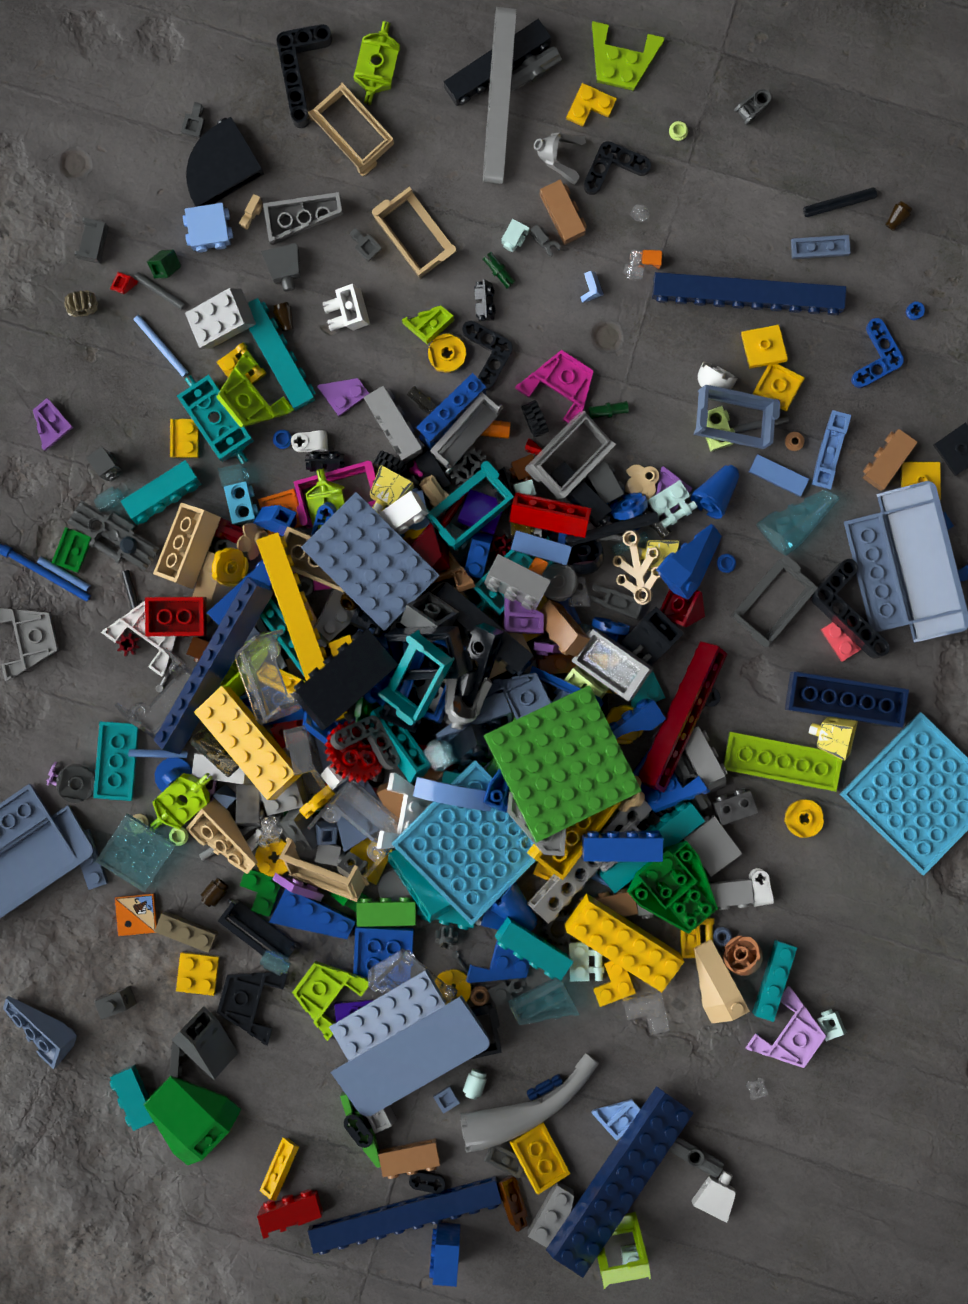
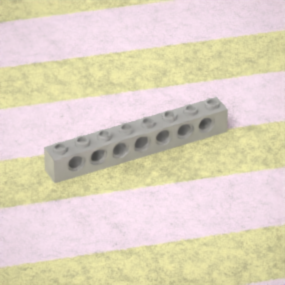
[527,800,652,924]

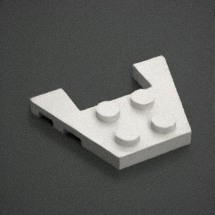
[101,601,177,677]
[377,773,433,849]

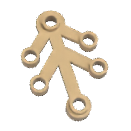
[613,531,661,605]

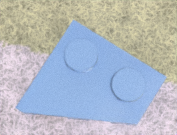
[591,1099,640,1141]

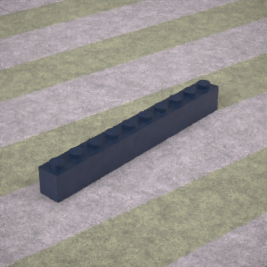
[652,272,846,315]
[154,577,274,754]
[308,1176,502,1255]

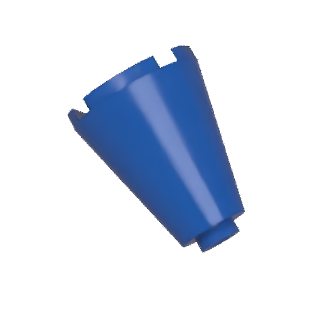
[691,465,740,519]
[489,881,537,931]

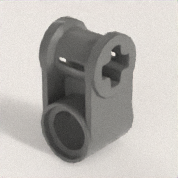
[734,89,771,125]

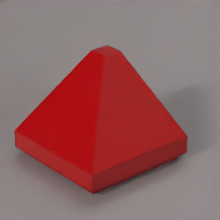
[110,272,138,294]
[525,438,542,455]

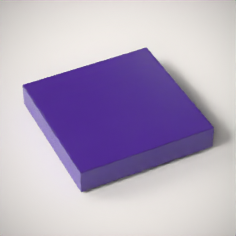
[457,489,502,535]

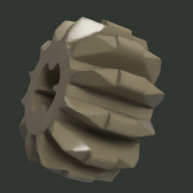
[64,290,98,317]

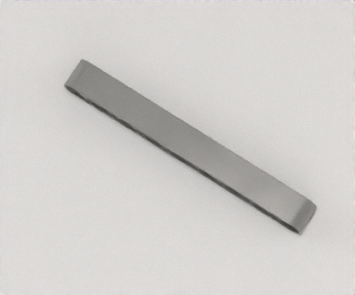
[483,7,516,184]

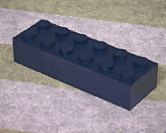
[785,672,909,728]

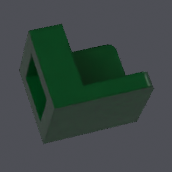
[147,249,181,279]

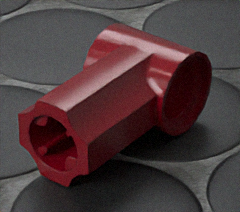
[214,518,244,544]

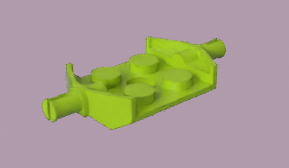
[354,21,400,105]
[306,469,345,529]
[150,773,212,830]

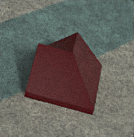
[411,523,450,572]
[660,589,705,627]

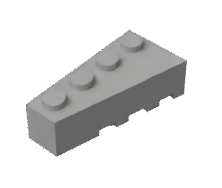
[263,192,344,245]
[364,386,424,464]

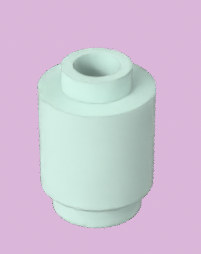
[463,1069,487,1100]

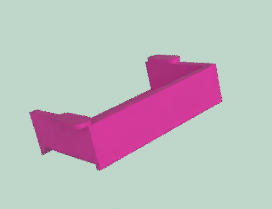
[293,461,376,529]

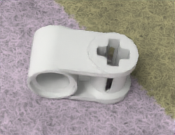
[291,430,328,452]
[749,868,774,907]

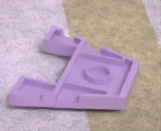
[746,986,827,1068]

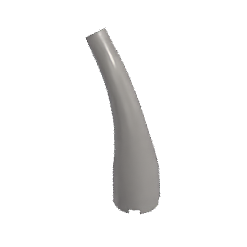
[460,1053,599,1153]

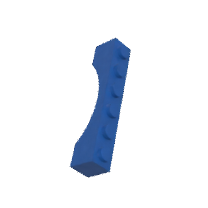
[609,699,666,739]

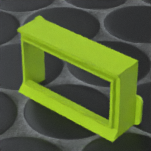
[597,1212,651,1289]

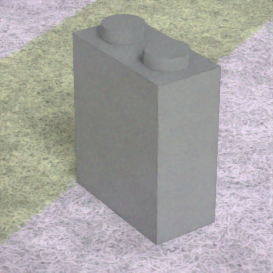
[683,815,742,876]

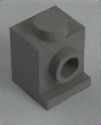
[337,851,368,878]

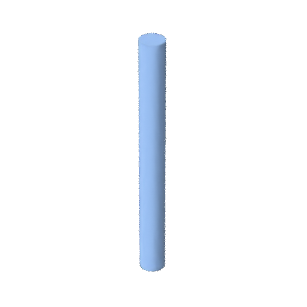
[133,315,189,377]

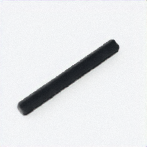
[565,512,659,547]

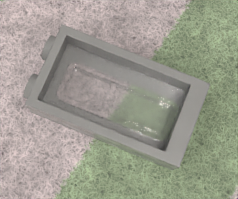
[572,629,654,701]

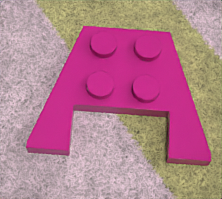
[515,350,593,429]

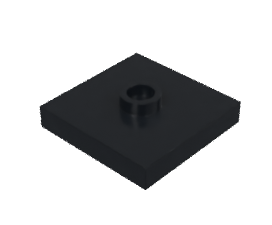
[933,422,968,476]

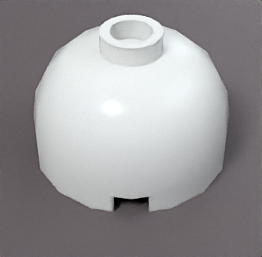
[698,362,737,390]

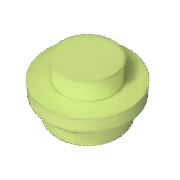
[669,121,688,141]
[169,827,189,846]

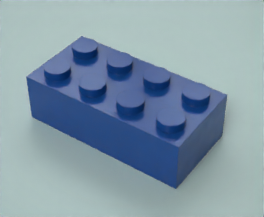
[429,1223,461,1287]

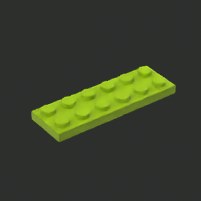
[723,732,842,792]

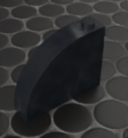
[186,117,264,207]

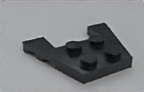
[217,971,288,1046]

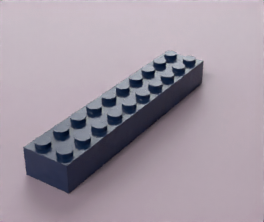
[546,1086,694,1278]

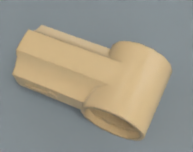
[419,475,451,511]

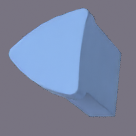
[580,271,603,303]

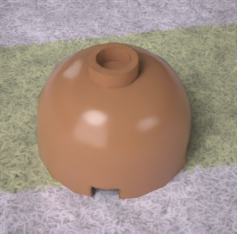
[723,936,763,976]

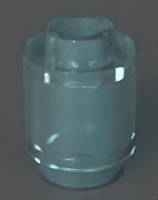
[94,486,124,512]
[260,950,291,976]

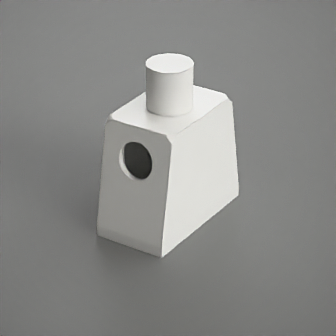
[692,1170,736,1223]

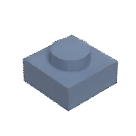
[433,1085,460,1114]

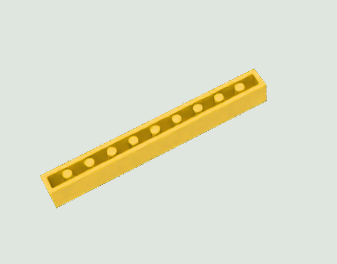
[256,532,347,722]

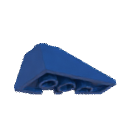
[656,524,722,599]

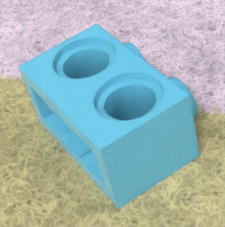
[224,481,259,525]

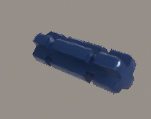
[527,1074,563,1101]

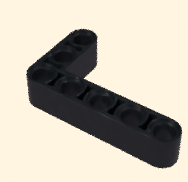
[276,24,332,128]
[811,559,890,659]

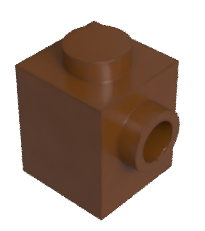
[509,454,534,482]
[186,636,209,663]

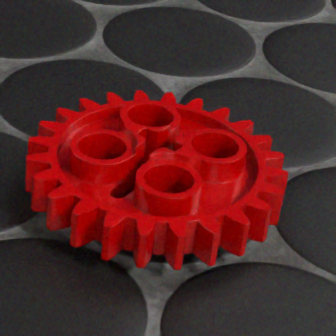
[324,721,387,783]

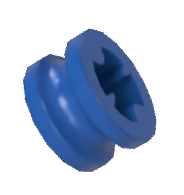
[906,302,925,320]

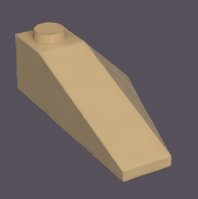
[192,551,242,624]
[186,799,258,874]
[694,939,750,1023]

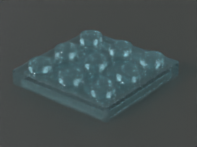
[95,813,176,893]

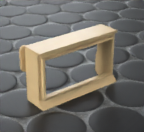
[308,83,394,176]
[372,186,457,279]
[279,838,369,902]

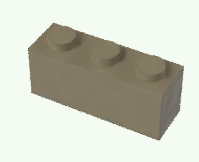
[154,911,219,953]

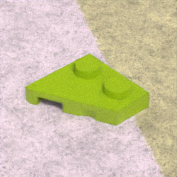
[402,305,455,345]

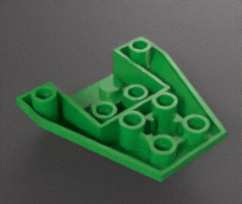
[627,841,718,934]
[144,1076,241,1165]

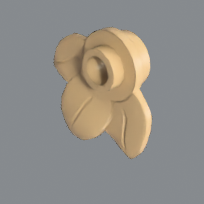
[625,465,660,500]
[237,523,268,560]
[618,776,645,812]

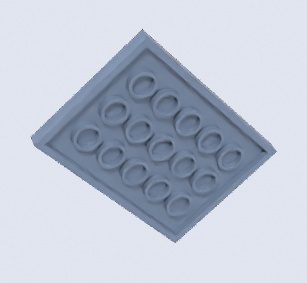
[301,492,440,631]

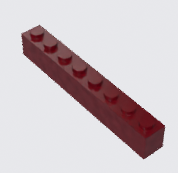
[638,641,727,792]

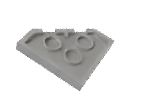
[507,792,566,856]

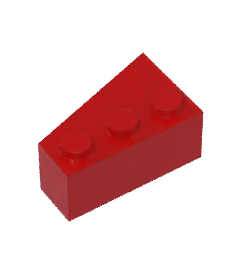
[257,1189,323,1239]

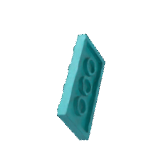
[93,721,139,801]

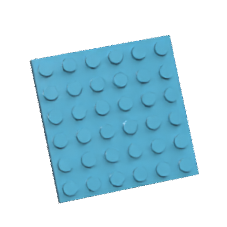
[840,712,968,876]
[391,760,536,926]

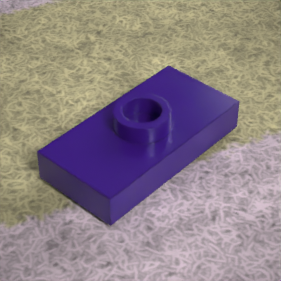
[334,999,373,1022]

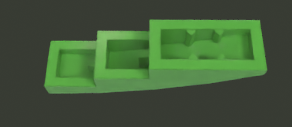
[340,1092,381,1168]

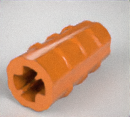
[481,420,511,439]

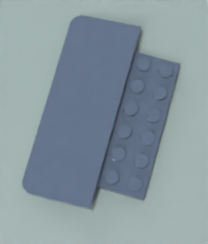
[844,481,968,643]
[0,784,93,918]
[329,969,490,1116]

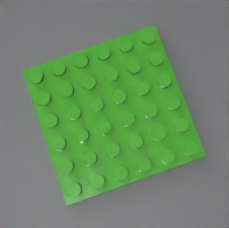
[484,685,641,843]

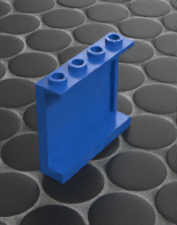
[416,373,486,449]

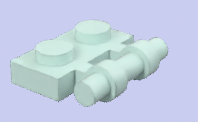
[647,480,697,528]
[569,942,605,982]

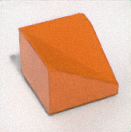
[641,250,662,269]
[528,557,548,576]

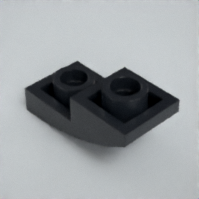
[414,449,451,489]

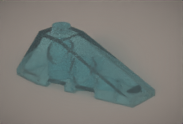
[756,489,839,556]

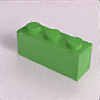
[356,897,416,927]

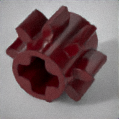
[490,534,513,557]
[116,633,141,657]

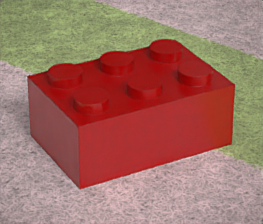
[145,597,207,636]

